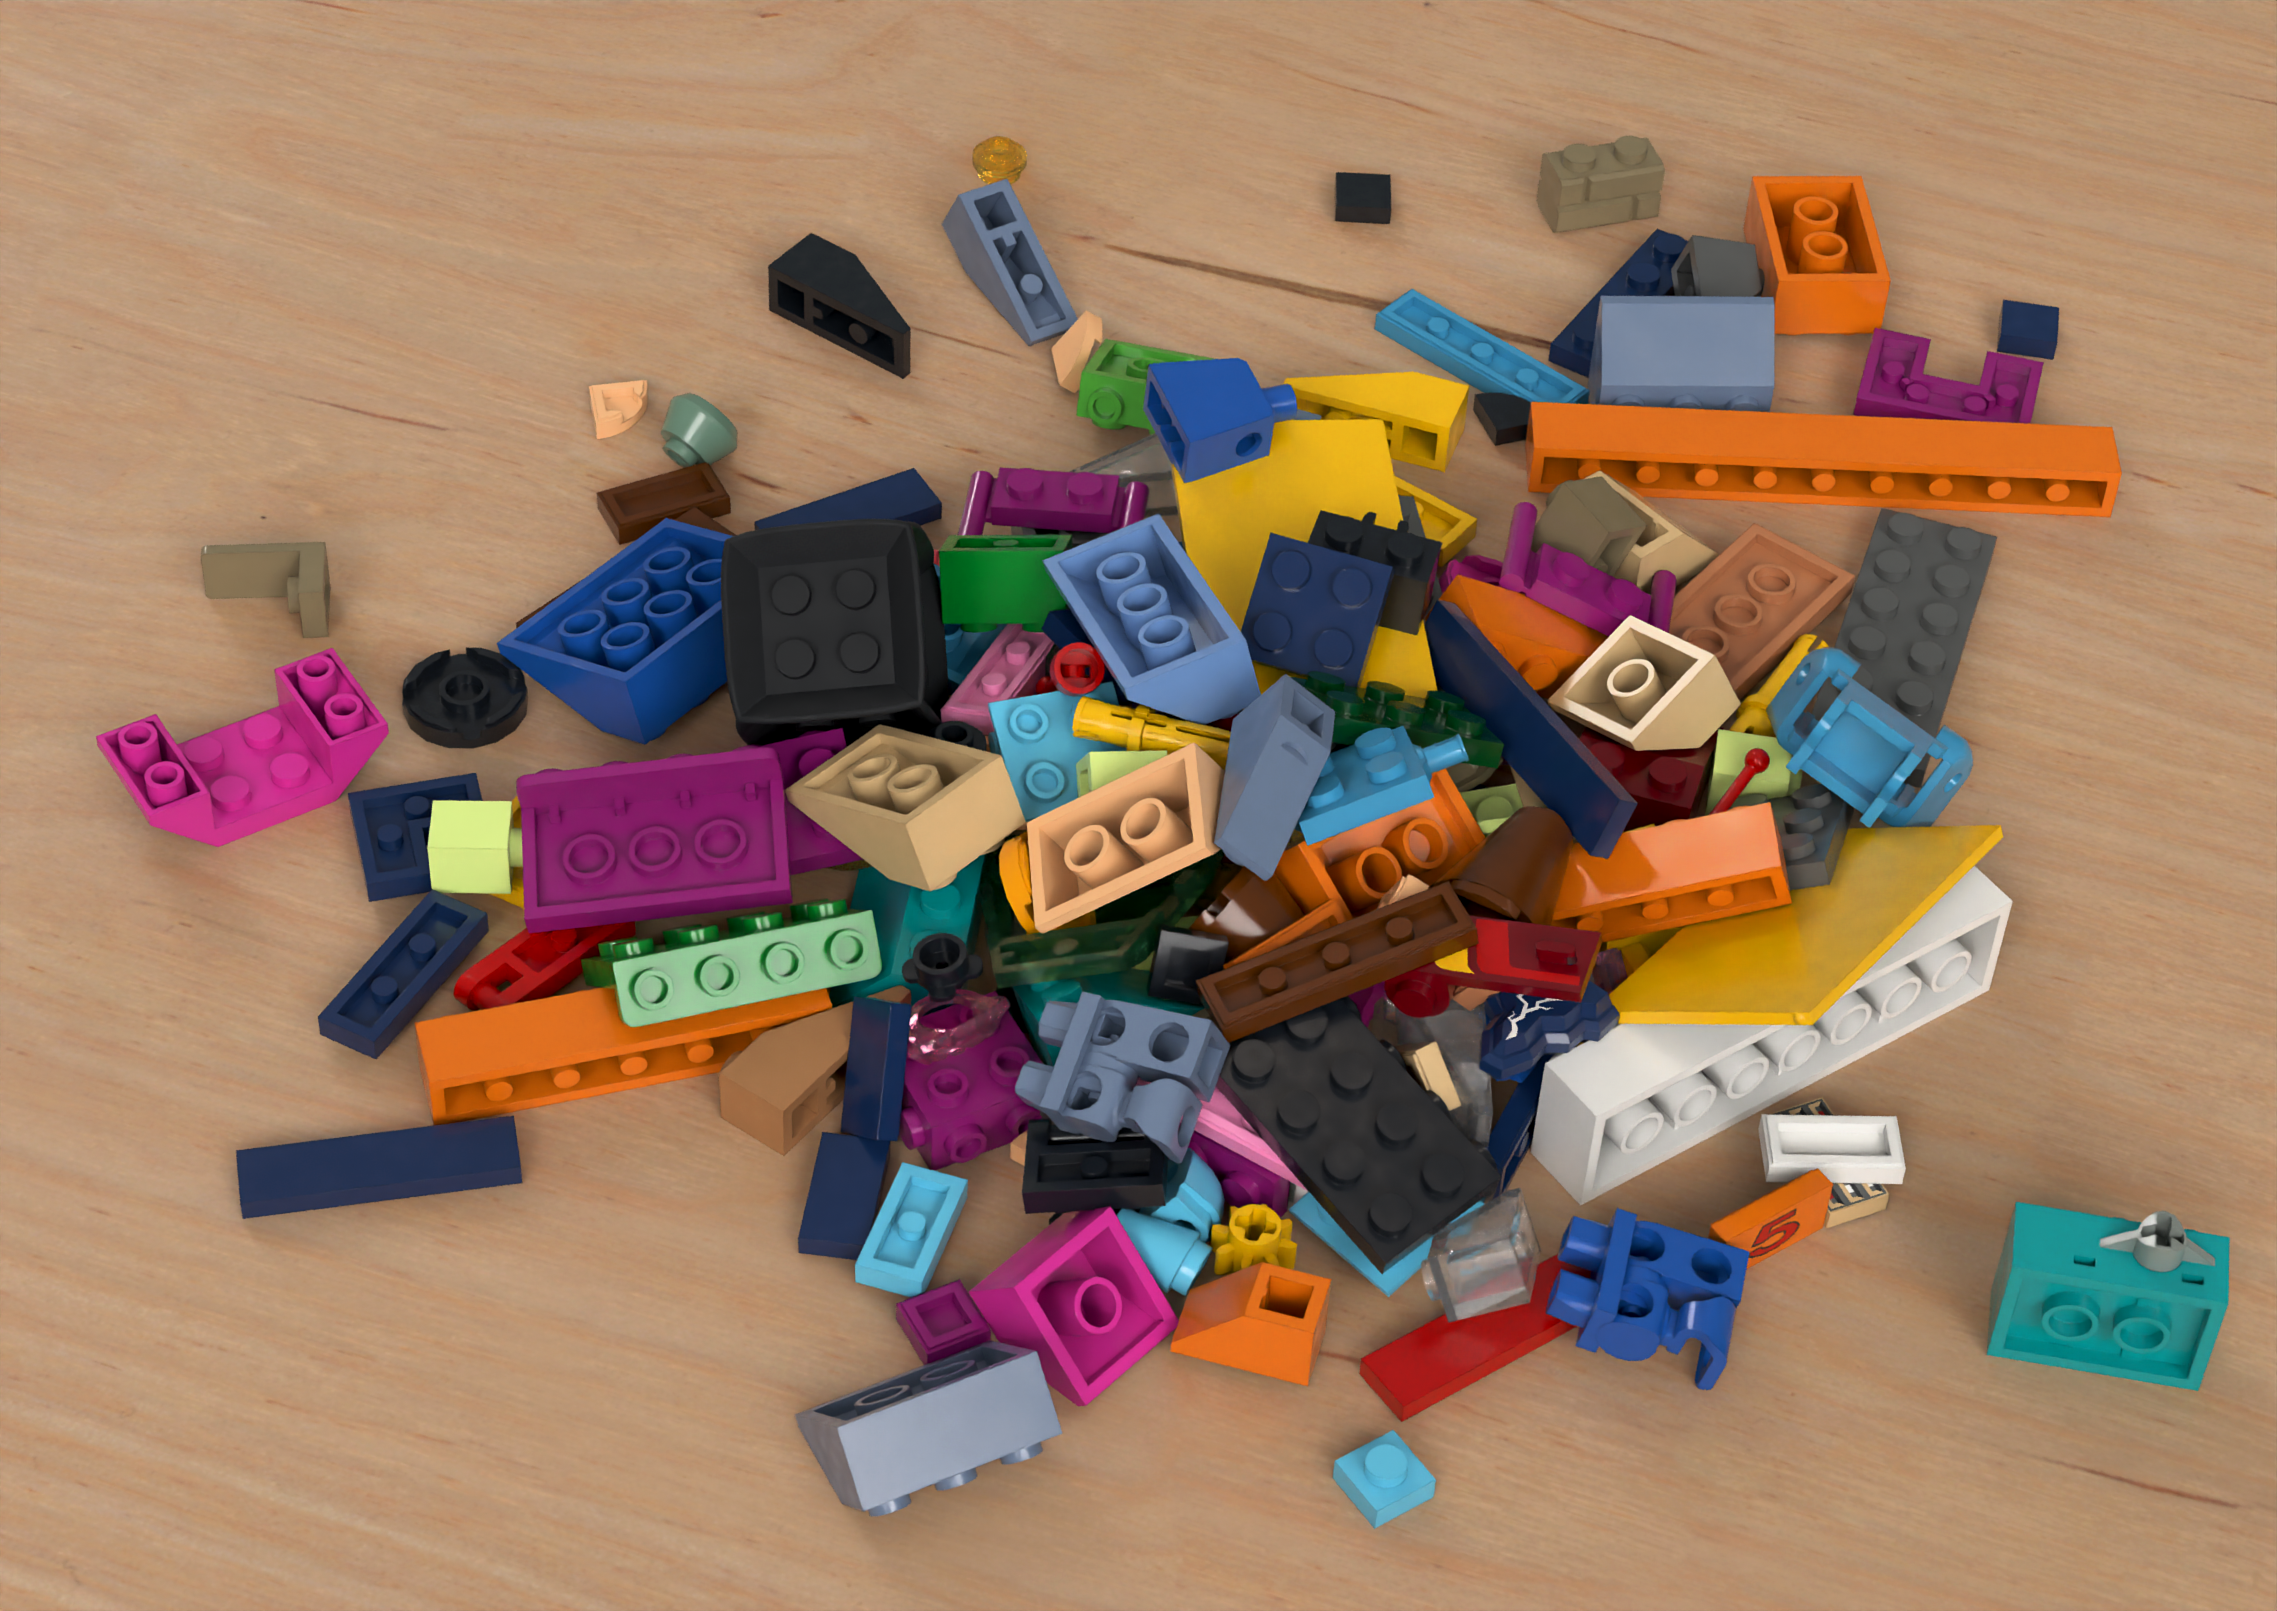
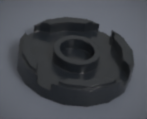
[402,647,528,749]

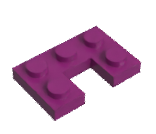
[1853,328,2044,424]

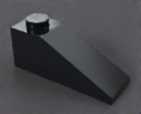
[768,233,911,379]

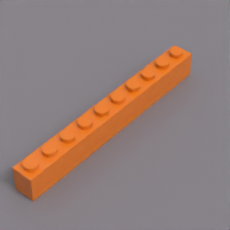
[1525,402,2122,517]

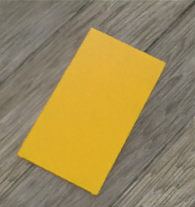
[1170,419,1438,710]
[1609,825,2003,1025]

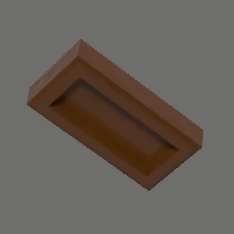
[597,462,731,545]

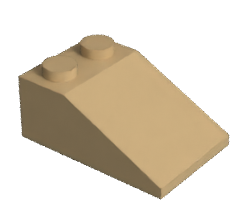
[784,724,1026,892]

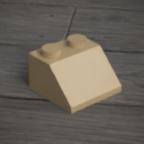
[1547,615,1741,751]

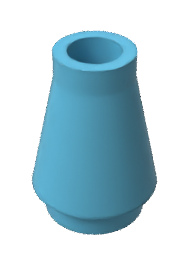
[1117,1208,1213,1297]

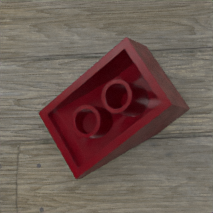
[1580,727,1723,833]

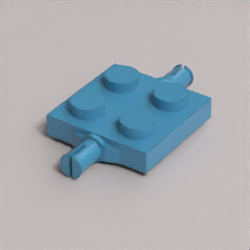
[1295,726,1469,846]

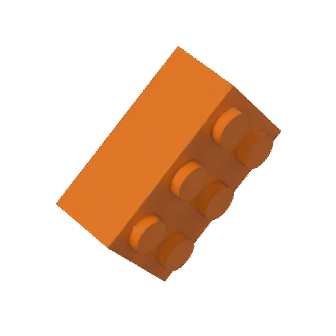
[1743,176,1891,335]

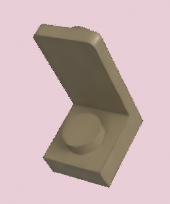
[201,542,331,638]

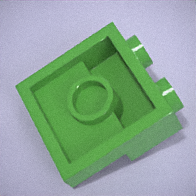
[1076,339,1214,438]

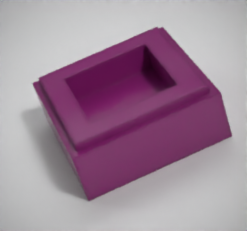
[896,1279,991,1365]

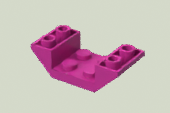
[96,648,389,847]

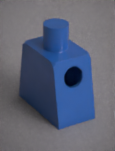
[1143,358,1297,483]

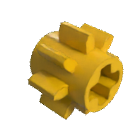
[1210,1203,1297,1275]

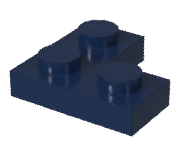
[348,773,483,902]

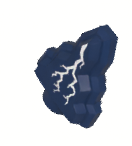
[1479,964,1620,1080]

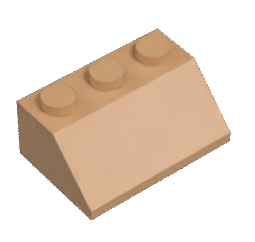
[1027,742,1225,934]

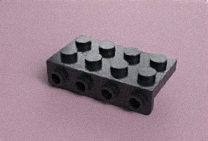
[1216,996,1501,1274]

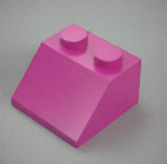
[969,1206,1179,1406]

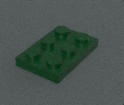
[1289,671,1504,769]

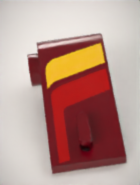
[1384,915,1603,1018]

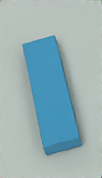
[1375,289,1590,404]

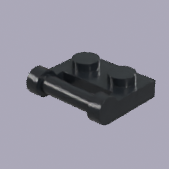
[1022,1118,1168,1214]

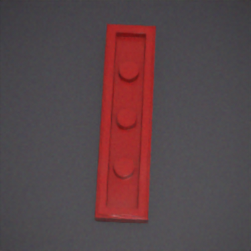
[1359,1254,1591,1422]

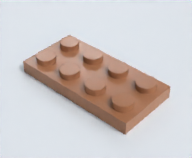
[1669,523,1855,701]

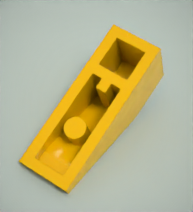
[1283,372,1470,472]

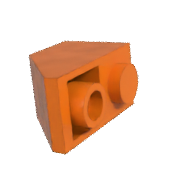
[1170,1262,1331,1386]

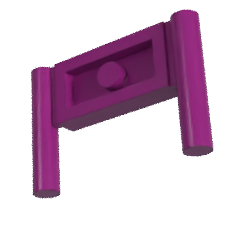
[958,467,1150,535]
[1499,502,1677,637]

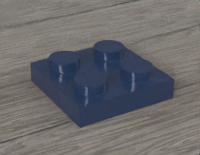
[1241,533,1395,688]

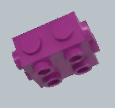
[899,991,1043,1171]

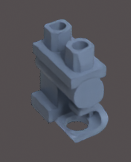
[1015,991,1230,1164]

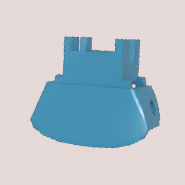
[1765,647,1973,828]

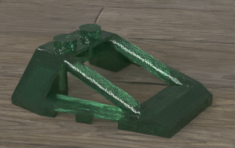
[979,834,1225,988]

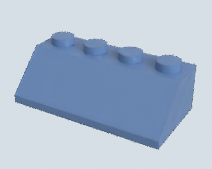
[1042,513,1261,725]

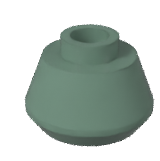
[661,393,738,468]

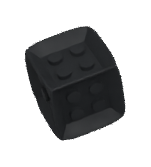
[721,519,949,746]

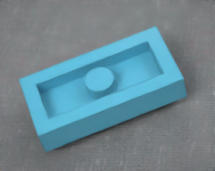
[855,1162,968,1298]

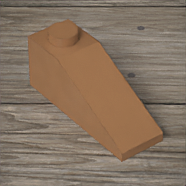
[718,985,911,1156]

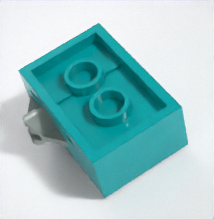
[1987,1202,2230,1391]

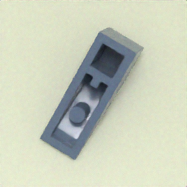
[942,179,1078,346]

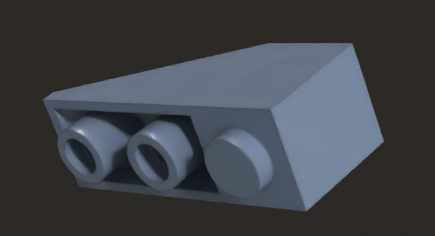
[1214,674,1335,881]

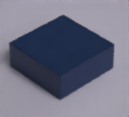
[1997,300,2059,360]

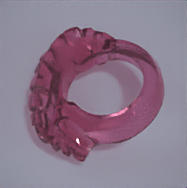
[908,989,1010,1065]

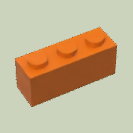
[1424,574,1608,699]

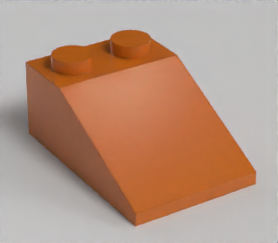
[1274,768,1485,921]

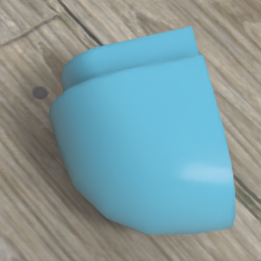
[1139,1148,1225,1243]

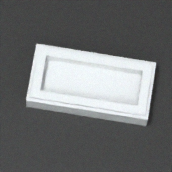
[1758,1114,1906,1184]

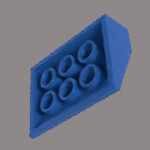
[497,518,733,745]

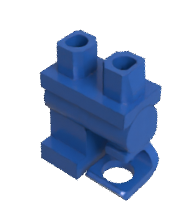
[1545,1208,1750,1390]

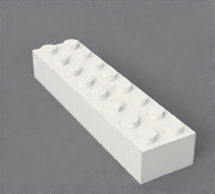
[1530,866,2013,1206]

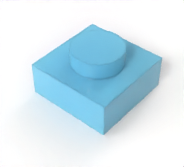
[1333,1430,1436,1529]

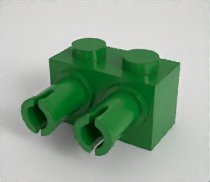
[939,535,1073,633]

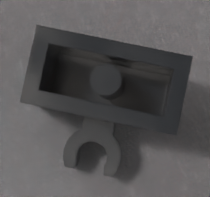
[1308,510,1442,635]

